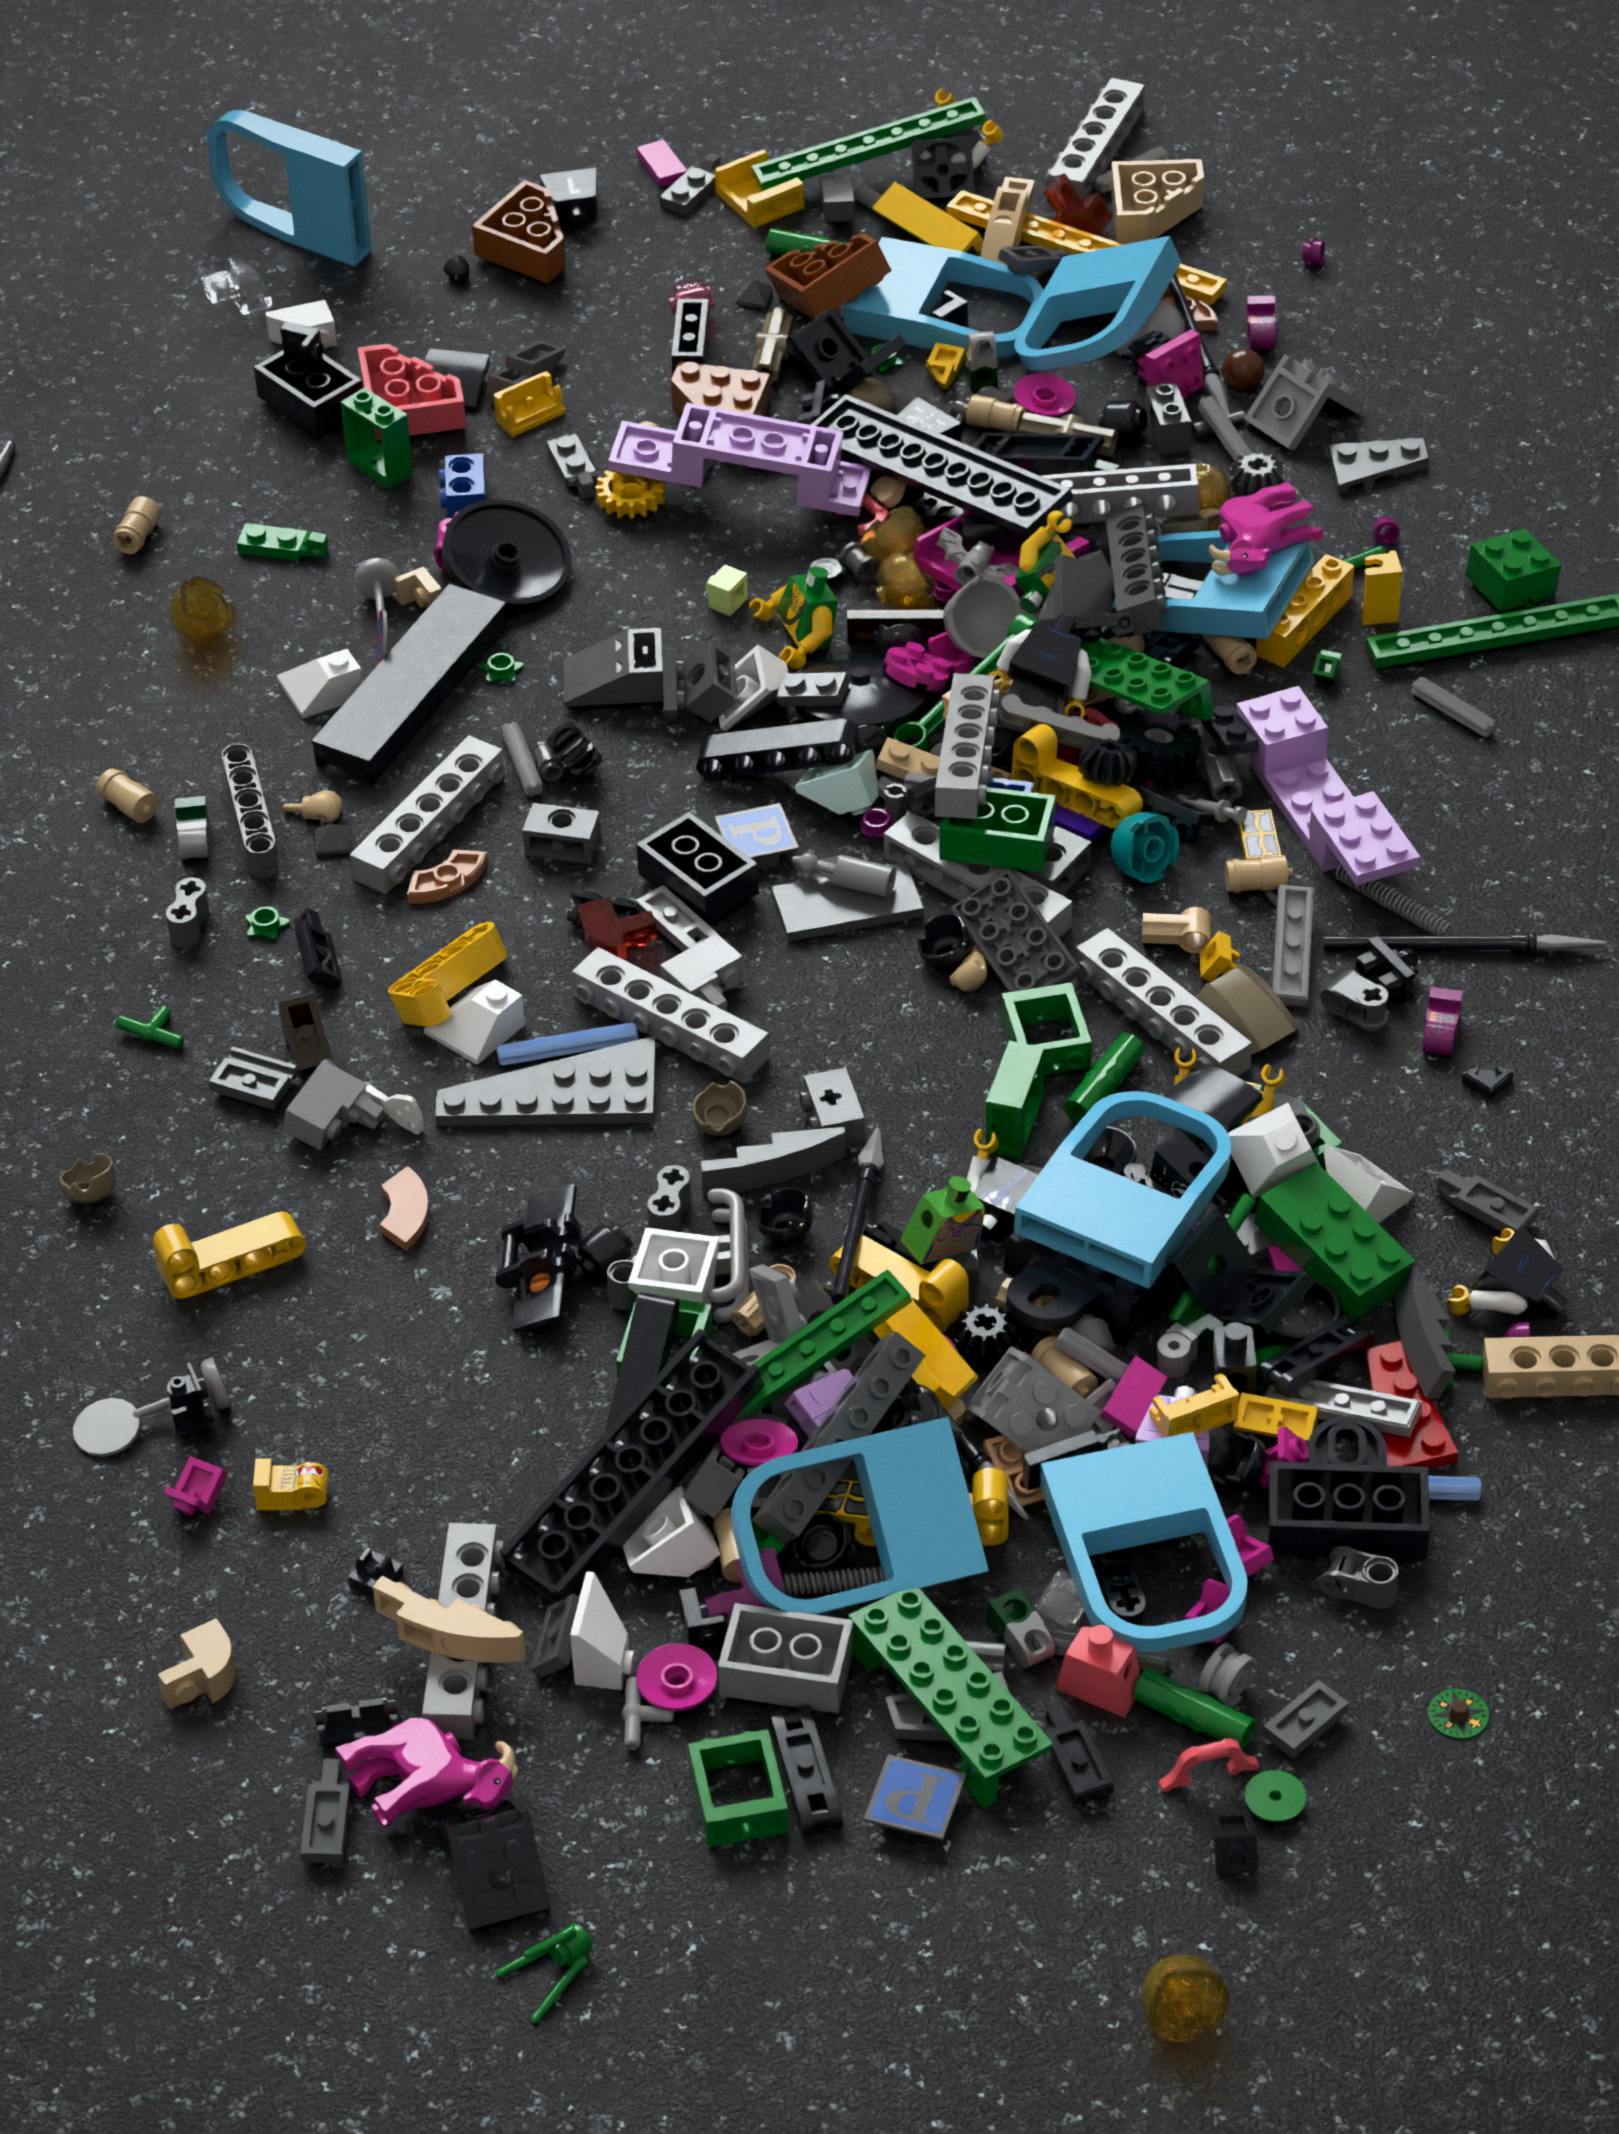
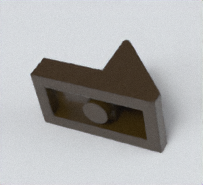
[278,993,333,1073]

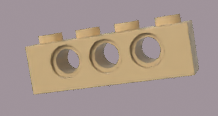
[1482,1335,1619,1398]

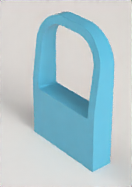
[207,110,372,266]
[1014,236,1181,371]
[844,237,1044,358]
[1110,531,1314,639]
[1014,1091,1231,1289]
[731,1417,989,1615]
[1040,1432,1247,1652]

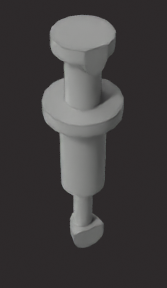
[1176,795,1247,824]

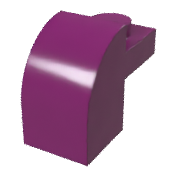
[705,1546,782,1619]

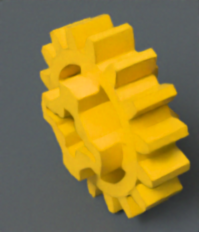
[596,470,665,519]

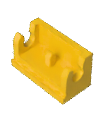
[493,371,565,437]
[1361,550,1403,626]
[1149,1374,1239,1438]
[1233,1392,1318,1447]

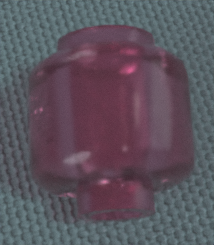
[668,279,715,315]

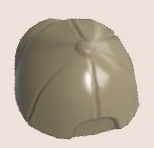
[1159,508,1220,535]

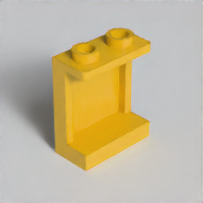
[715,150,804,228]

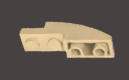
[980,177,1035,265]
[875,737,1012,780]
[372,1576,526,1663]

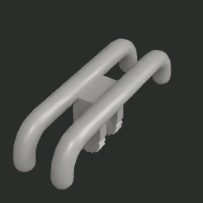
[707,1188,750,1323]

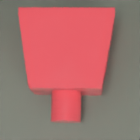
[1056,1625,1141,1718]

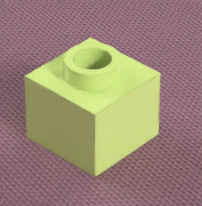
[706,565,748,616]

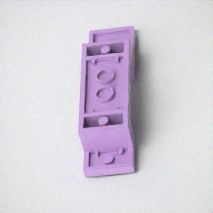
[608,402,872,517]
[1237,686,1420,886]

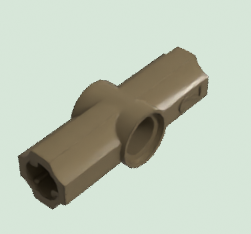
[752,308,793,386]
[1019,412,1118,458]

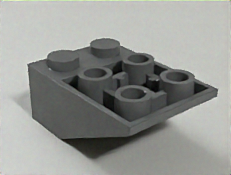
[563,628,664,707]

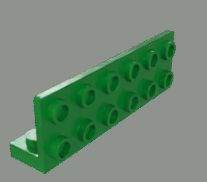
[1079,636,1214,722]
[848,1587,1052,1809]

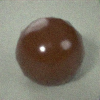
[1221,348,1265,392]

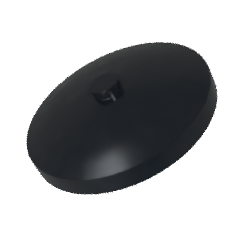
[442,499,572,611]
[794,654,927,733]

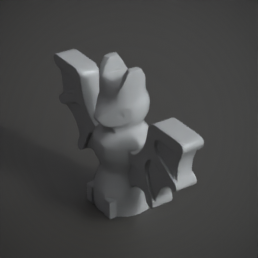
[937,527,1019,586]

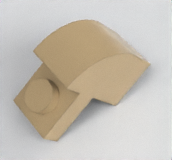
[158,1618,235,1709]

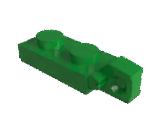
[236,523,329,561]

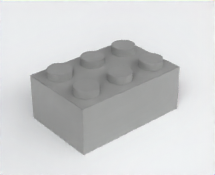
[718,1603,854,1714]

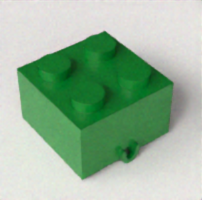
[1465,528,1562,612]

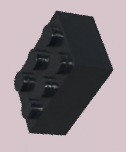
[254,350,363,437]
[636,812,759,925]

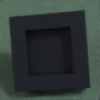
[348,1548,404,1597]

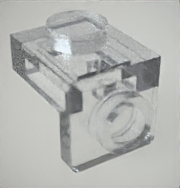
[1034,1567,1084,1631]

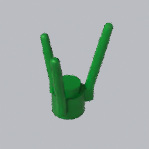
[496,1923,593,2024]

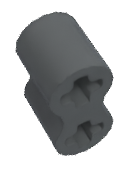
[166,878,210,948]
[647,1165,691,1232]

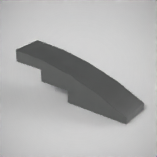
[701,1127,846,1197]
[1395,1267,1456,1399]

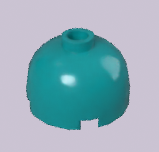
[1110,812,1180,883]

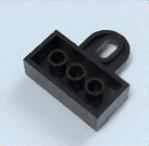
[1003,1233,1173,1341]
[1268,1416,1430,1559]

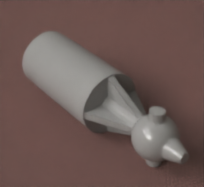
[792,849,896,898]

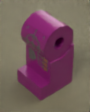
[1246,296,1276,351]
[1422,987,1463,1056]

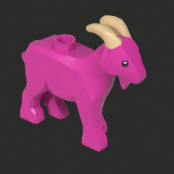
[1208,482,1323,576]
[335,1718,519,1829]

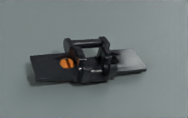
[495,1184,582,1333]

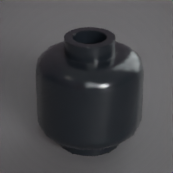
[1098,400,1148,441]
[578,1224,633,1280]

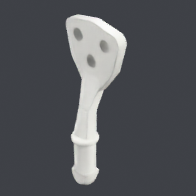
[365,1082,424,1135]

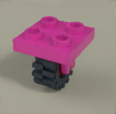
[1127,329,1204,398]

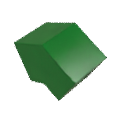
[1313,650,1342,682]

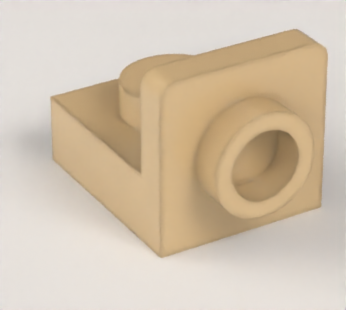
[395,567,442,610]

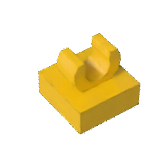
[1199,931,1240,982]

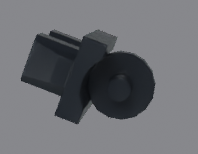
[798,380,843,425]
[1355,936,1419,1003]

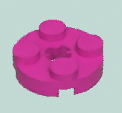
[883,642,952,692]

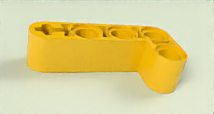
[1011,723,1143,829]
[388,922,508,1027]
[153,1211,306,1299]
[829,1235,969,1333]
[854,1468,1009,1546]

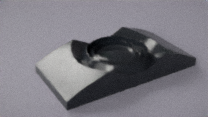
[972,433,1105,475]

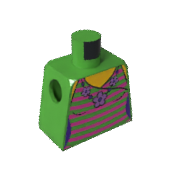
[900,1176,985,1265]

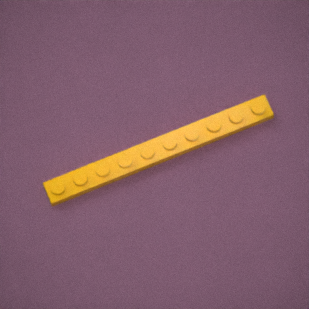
[947,190,1227,305]

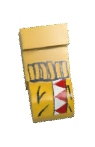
[253,1458,329,1510]

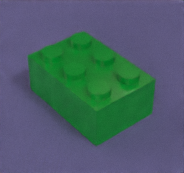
[940,787,1056,873]

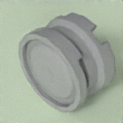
[1198,1643,1257,1708]

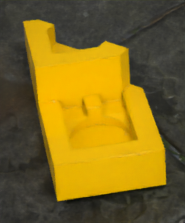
[926,342,966,389]

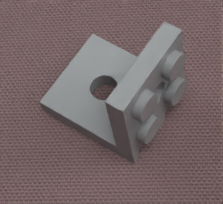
[1244,354,1365,451]
[732,1264,807,1365]
[965,1346,1101,1453]

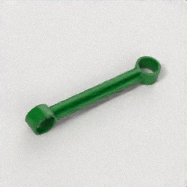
[893,613,1039,752]

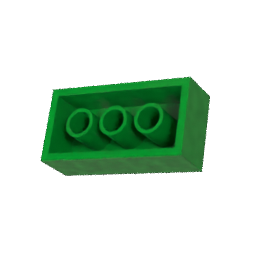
[1254,1162,1415,1323]

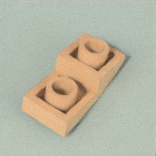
[982,1435,1044,1510]

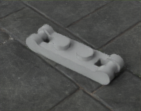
[998,694,1120,750]

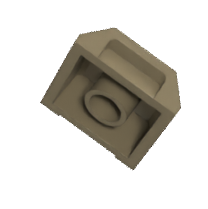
[1196,963,1298,1055]

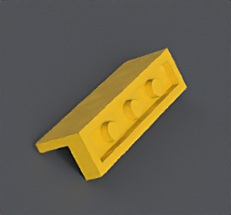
[873,182,983,257]
[856,1289,978,1410]

